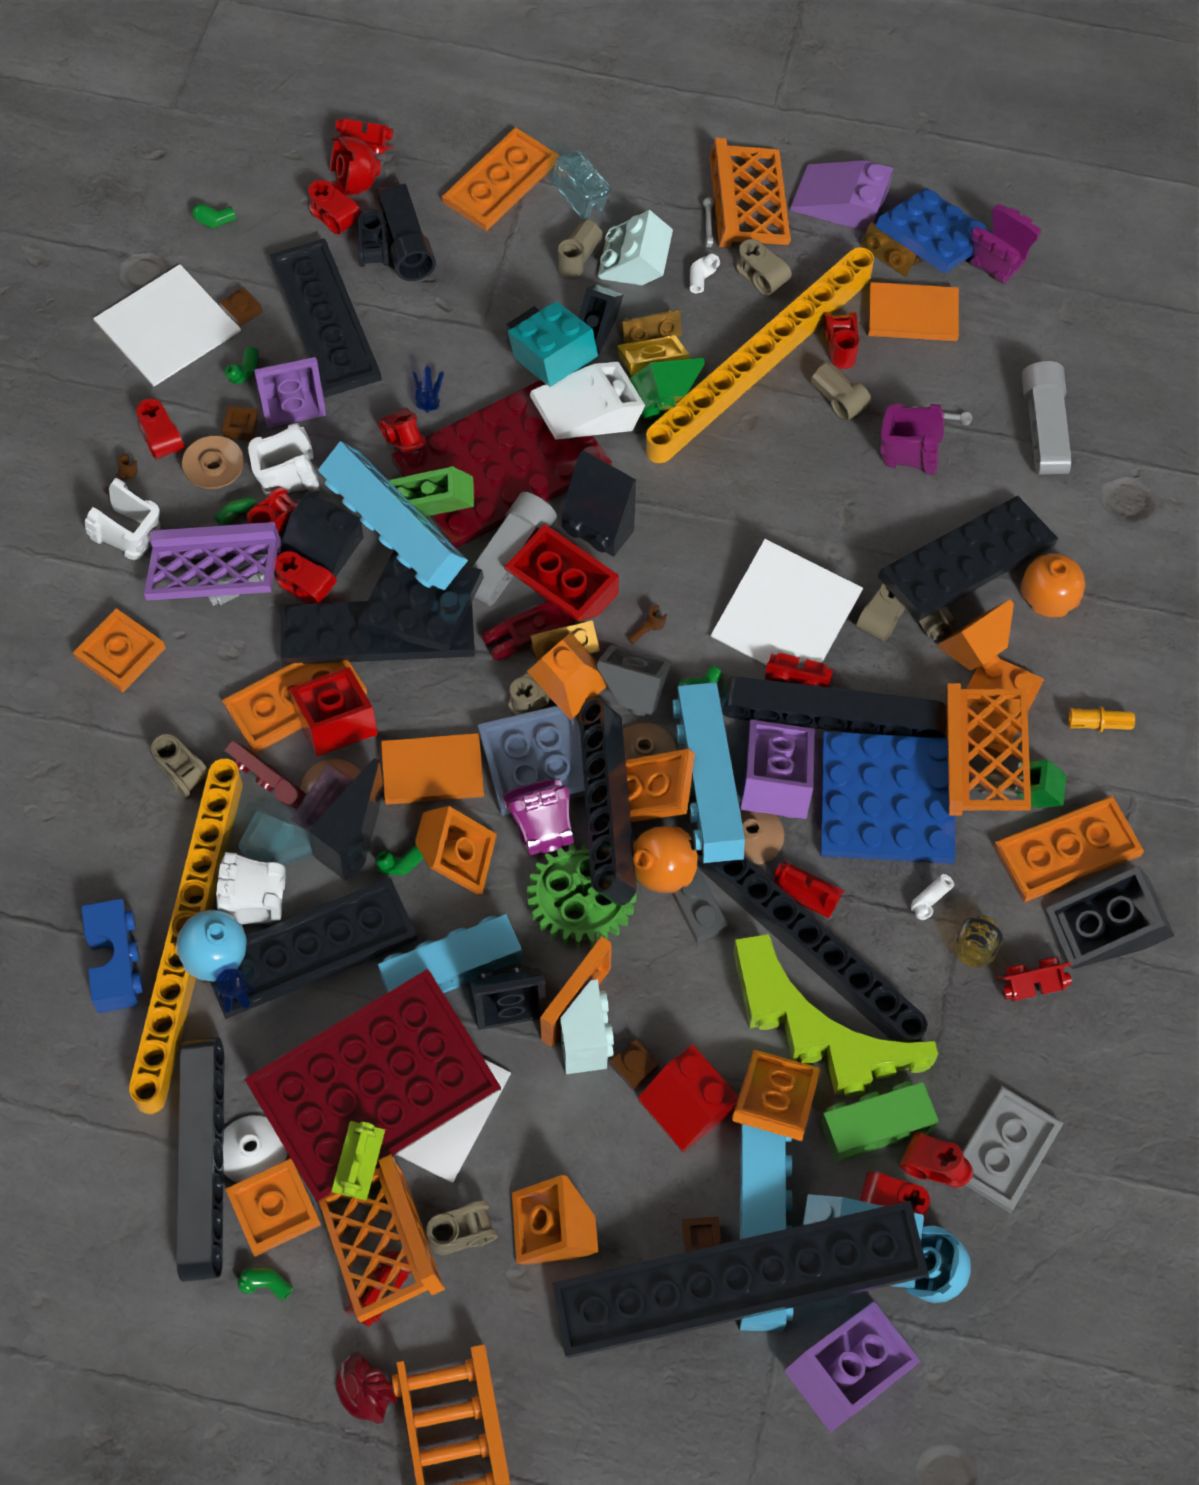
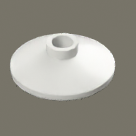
[223,1115,288,1183]

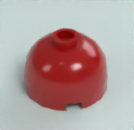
[330,136,381,196]

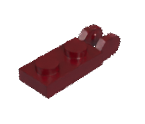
[482,601,575,661]
[224,741,307,809]

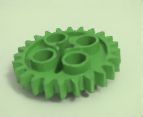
[527,842,637,948]

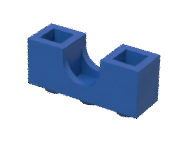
[81,899,144,1013]

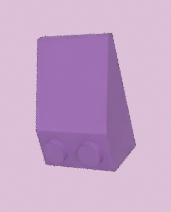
[790,160,893,232]
[254,357,326,428]
[741,719,815,819]
[784,1301,921,1433]

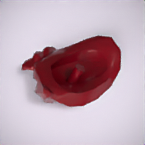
[336,1352,397,1424]

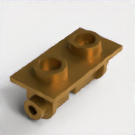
[860,222,922,277]
[619,309,682,344]
[530,620,600,662]

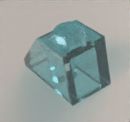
[238,811,314,866]

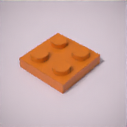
[73,608,166,693]
[225,1159,321,1257]

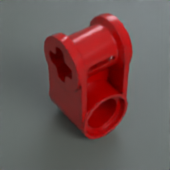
[308,180,361,235]
[824,311,860,369]
[136,399,184,460]
[378,407,426,453]
[247,487,299,537]
[275,551,337,604]
[899,1132,973,1188]
[859,1172,930,1219]

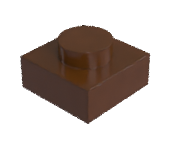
[220,287,262,327]
[222,406,259,441]
[610,1039,659,1090]
[682,1217,721,1252]

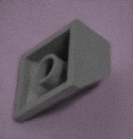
[597,645,672,716]

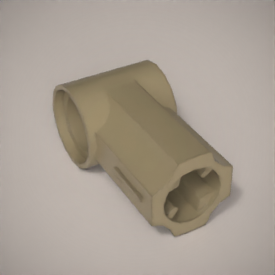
[558,219,603,278]
[811,363,872,422]

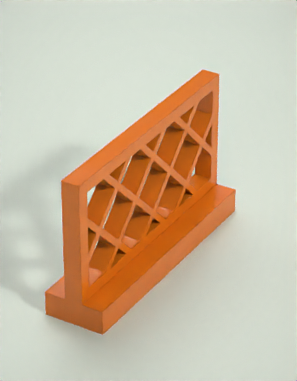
[709,138,791,248]
[947,683,1031,816]
[319,1154,445,1322]

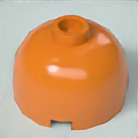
[1020,553,1086,617]
[633,826,698,893]

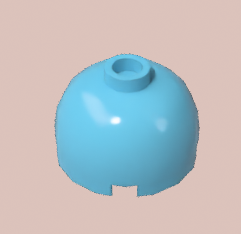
[176,909,247,981]
[904,1226,971,1303]

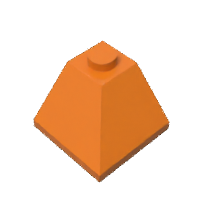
[937,599,1014,671]
[527,632,608,720]
[415,806,497,895]
[512,1175,598,1265]

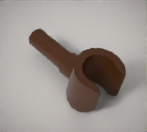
[103,454,138,496]
[628,605,667,644]

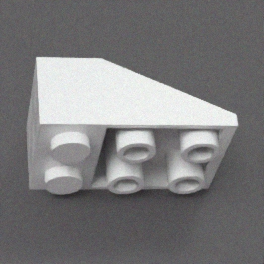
[530,362,645,440]

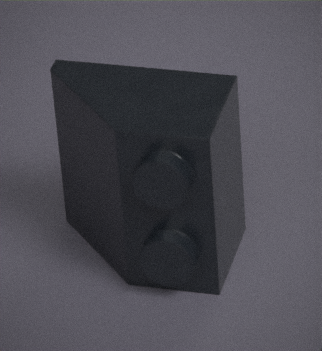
[277,492,364,578]

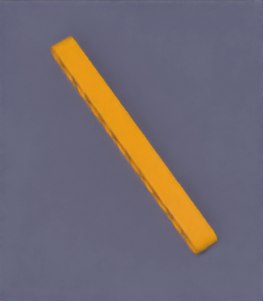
[645,247,874,464]
[129,758,243,1114]

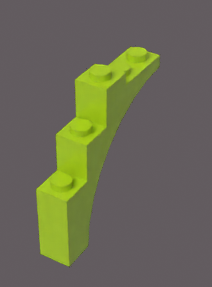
[733,934,938,1098]

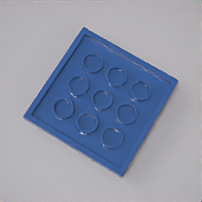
[820,732,955,864]

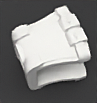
[248,423,319,497]
[85,478,161,560]
[216,852,286,925]

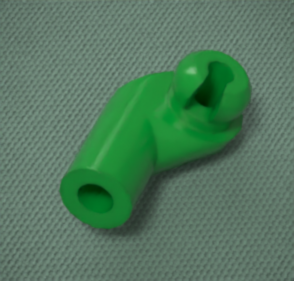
[225,347,259,384]
[375,844,424,876]
[237,1267,294,1302]

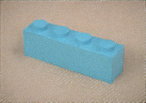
[378,914,523,993]

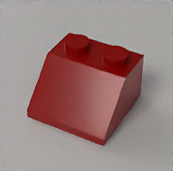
[289,667,378,757]
[638,1044,739,1153]

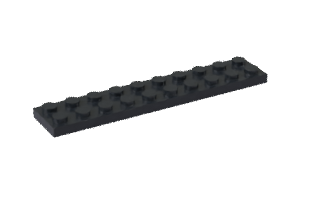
[552,1201,929,1358]

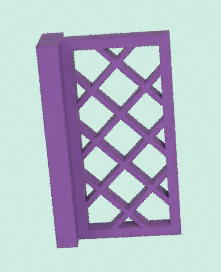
[144,522,282,601]

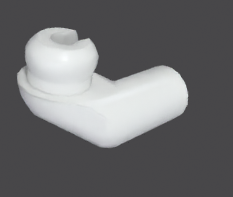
[690,253,720,294]
[911,874,954,920]

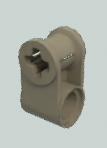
[736,239,792,296]
[856,583,905,642]
[508,673,554,716]
[151,734,209,798]
[426,1201,498,1255]

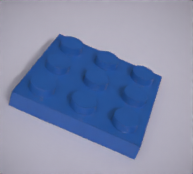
[875,188,993,274]

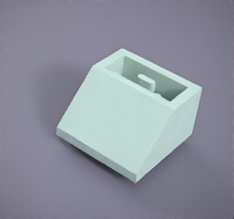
[598,210,673,285]
[561,979,614,1074]

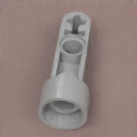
[1021,361,1071,475]
[473,492,557,606]

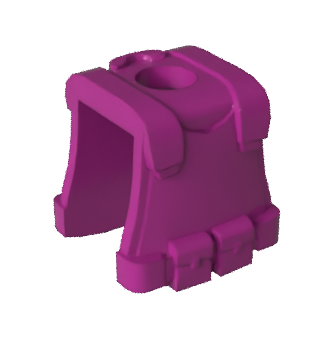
[970,204,1041,284]
[881,404,945,475]
[502,779,574,856]

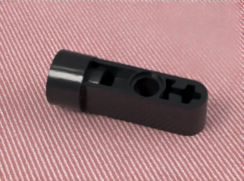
[377,183,436,281]

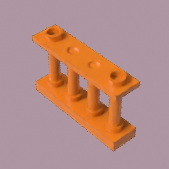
[392,1344,511,1485]

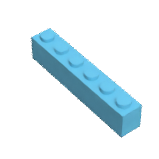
[318,441,468,590]
[672,683,745,863]
[740,1123,793,1332]

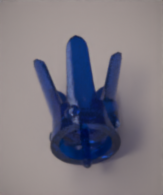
[412,366,444,413]
[216,969,253,1012]

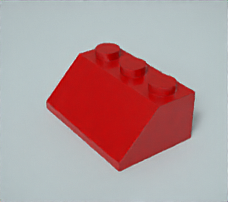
[504,524,619,622]

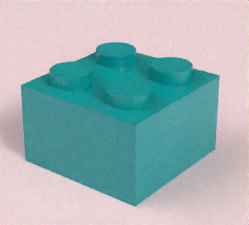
[508,301,598,387]

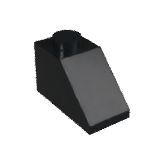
[578,285,624,354]

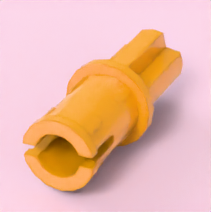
[1068,706,1135,732]

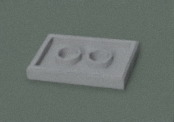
[963,1086,1064,1213]

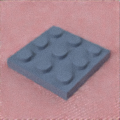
[478,706,585,816]

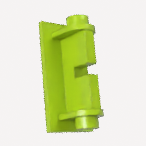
[331,1121,385,1201]

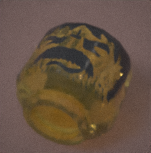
[953,915,1003,968]

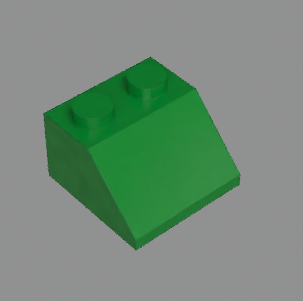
[629,358,705,420]

